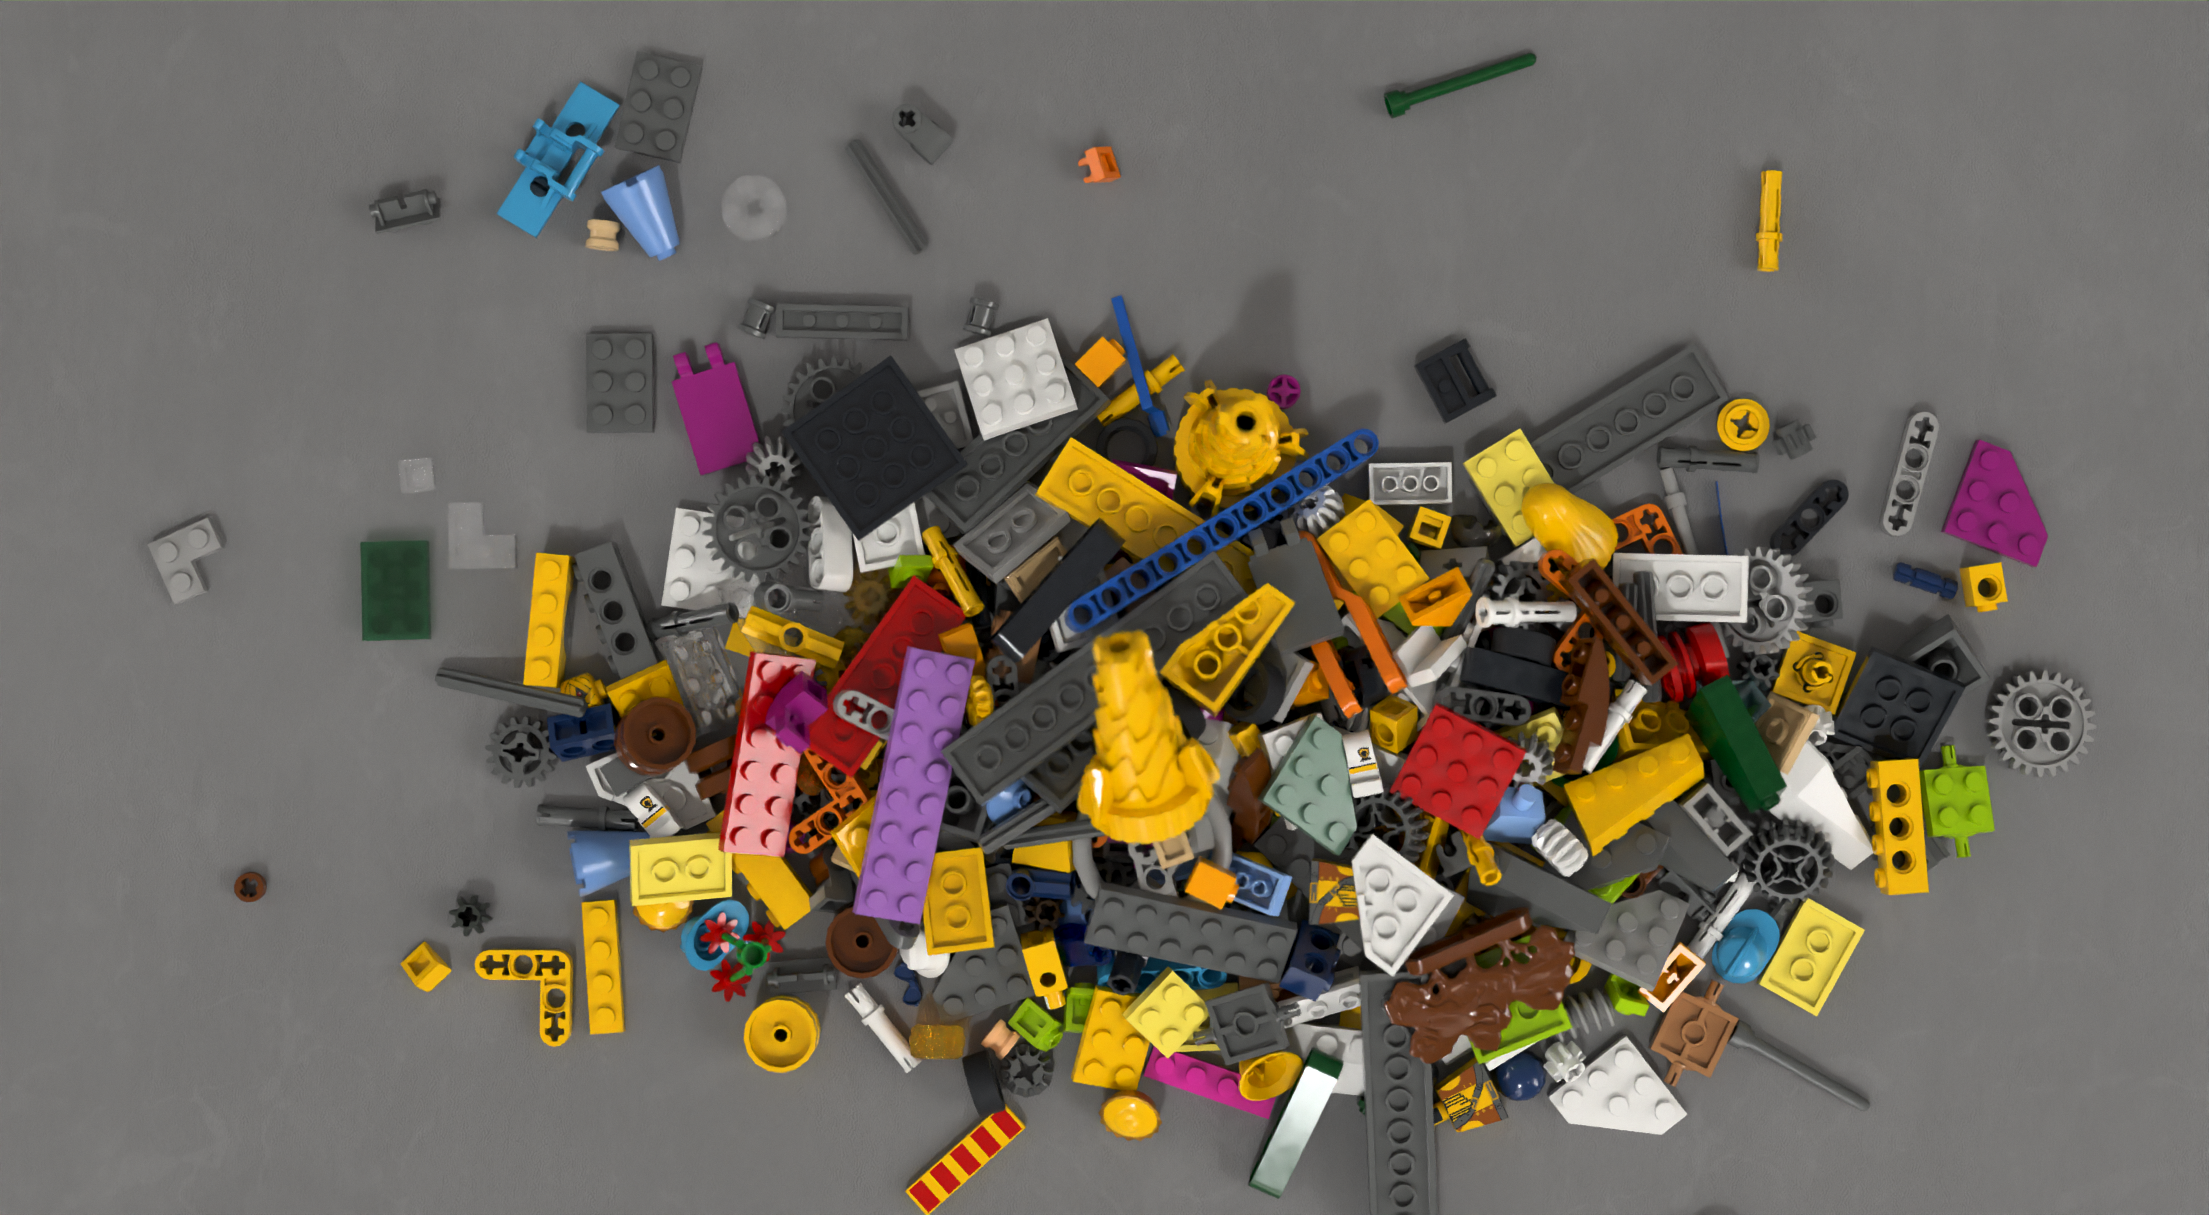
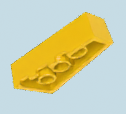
[1564,734,1705,857]

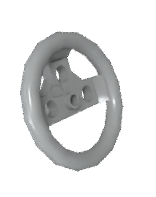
[1072,793,1233,904]

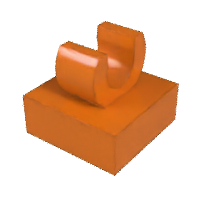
[1078,146,1121,183]

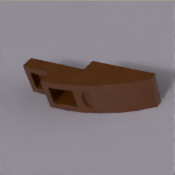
[1552,637,1609,774]
[1226,747,1274,853]

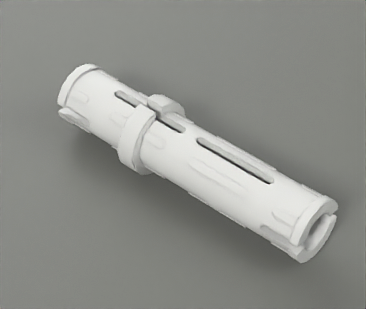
[1582,679,1647,774]
[1687,872,1757,959]
[844,982,923,1073]

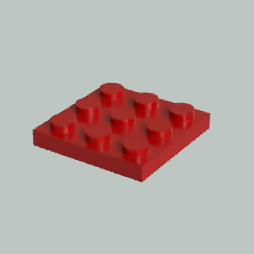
[1389,702,1527,840]

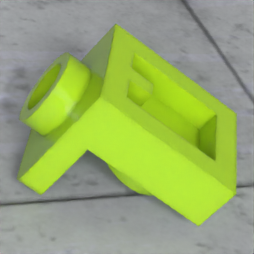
[1008,997,1063,1052]

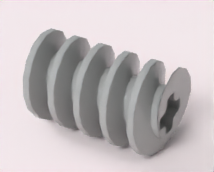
[1550,987,1615,1043]

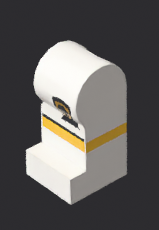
[1342,730,1384,798]
[623,781,685,838]

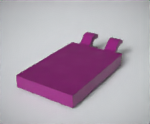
[671,342,761,476]

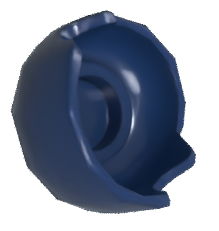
[1494,1050,1547,1101]

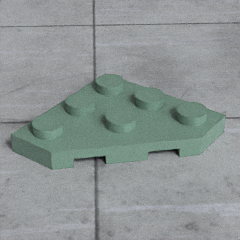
[1258,715,1357,856]

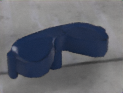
[894,961,922,1007]

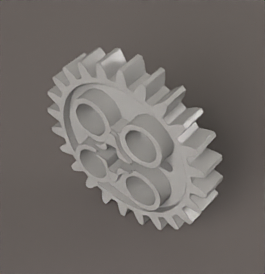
[1720,546,1814,655]
[1985,670,2096,777]

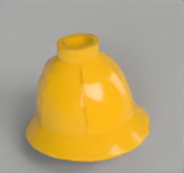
[1239,1049,1304,1101]

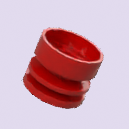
[1657,622,1730,703]

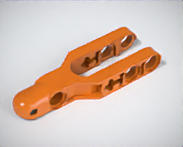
[1298,530,1408,718]

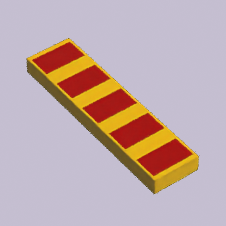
[905,1103,1026,1215]

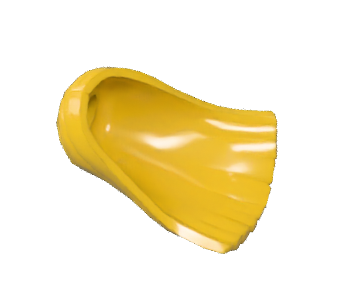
[1521,483,1619,575]

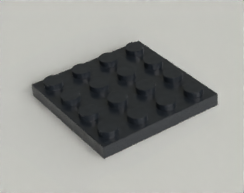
[781,356,968,541]

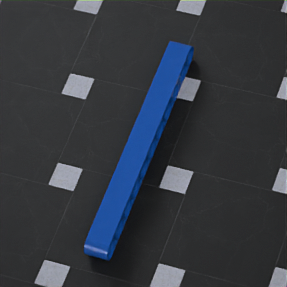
[1064,429,1379,633]

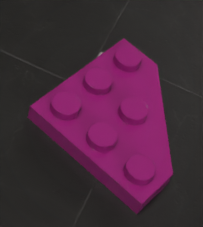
[1941,440,2048,567]

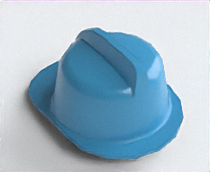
[680,899,749,971]
[1712,909,1780,984]

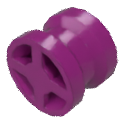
[1266,374,1301,409]

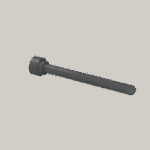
[1727,1019,1870,1111]

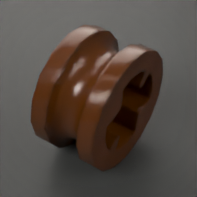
[234,872,267,902]

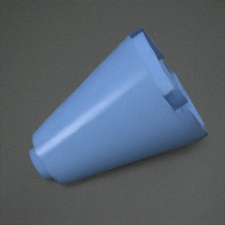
[601,165,680,261]
[567,830,650,897]

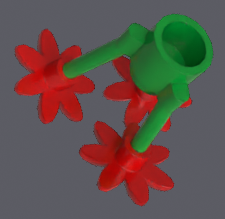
[700,912,786,1002]

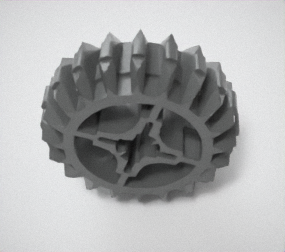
[1345,783,1430,863]
[1743,818,1835,905]

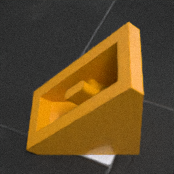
[1398,567,1473,627]
[1637,942,1706,1012]

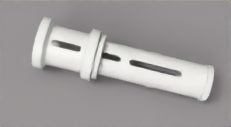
[1475,597,1577,628]

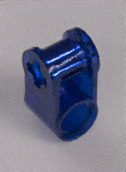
[1053,923,1113,967]

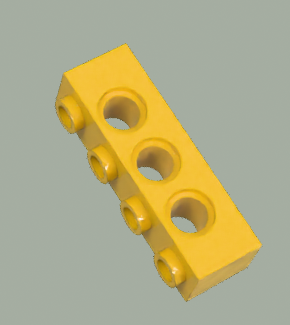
[1866,758,1929,895]

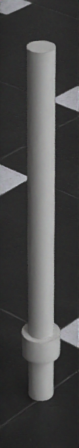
[1660,468,1730,658]

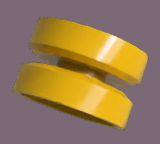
[743,995,821,1073]

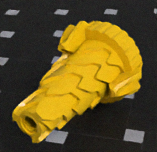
[1173,379,1309,518]
[1078,630,1220,844]

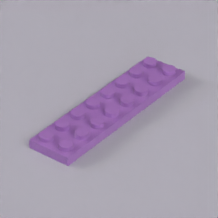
[853,646,975,924]

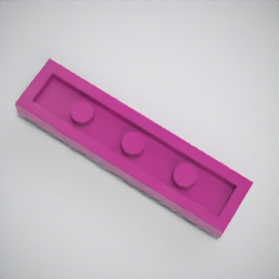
[1143,1045,1276,1119]

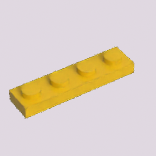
[581,899,625,1035]

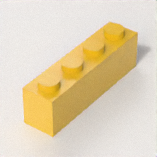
[706,810,813,930]

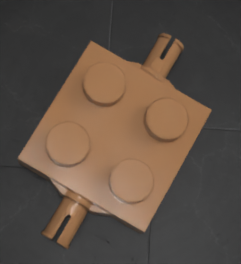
[1648,980,1739,1087]

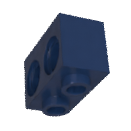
[547,703,621,762]
[1279,919,1341,1002]

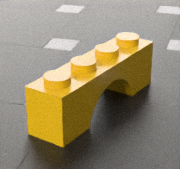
[523,553,576,688]

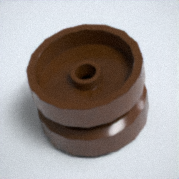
[614,697,696,776]
[684,734,737,801]
[825,904,899,979]

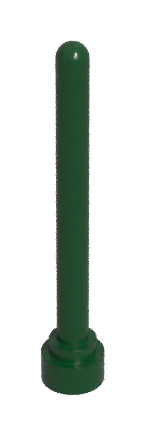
[1384,53,1537,119]

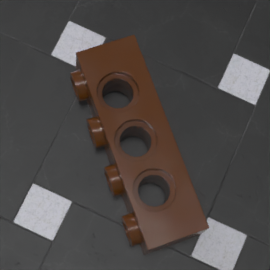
[1559,558,1678,685]

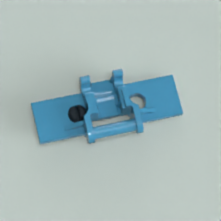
[497,82,620,238]

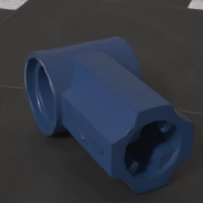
[1006,864,1076,901]

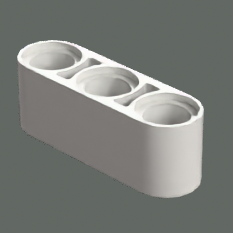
[807,496,853,592]

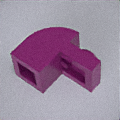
[765,671,828,754]

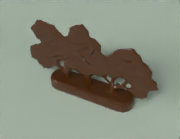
[1384,907,1576,1064]

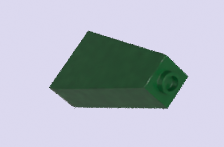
[1684,674,1787,813]

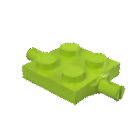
[1919,745,1995,858]

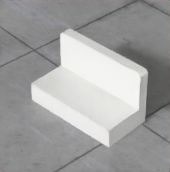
[1392,626,1468,687]

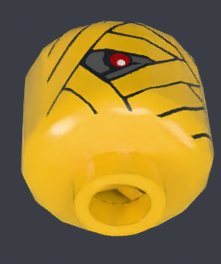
[559,672,608,708]

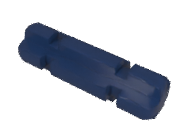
[1893,562,1958,599]

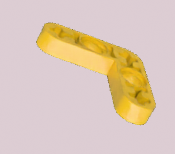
[474,948,573,1047]

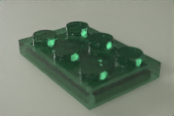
[360,540,431,641]

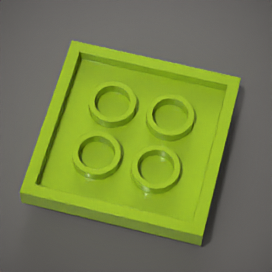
[1467,935,1573,1064]

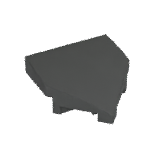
[1818,741,1874,803]

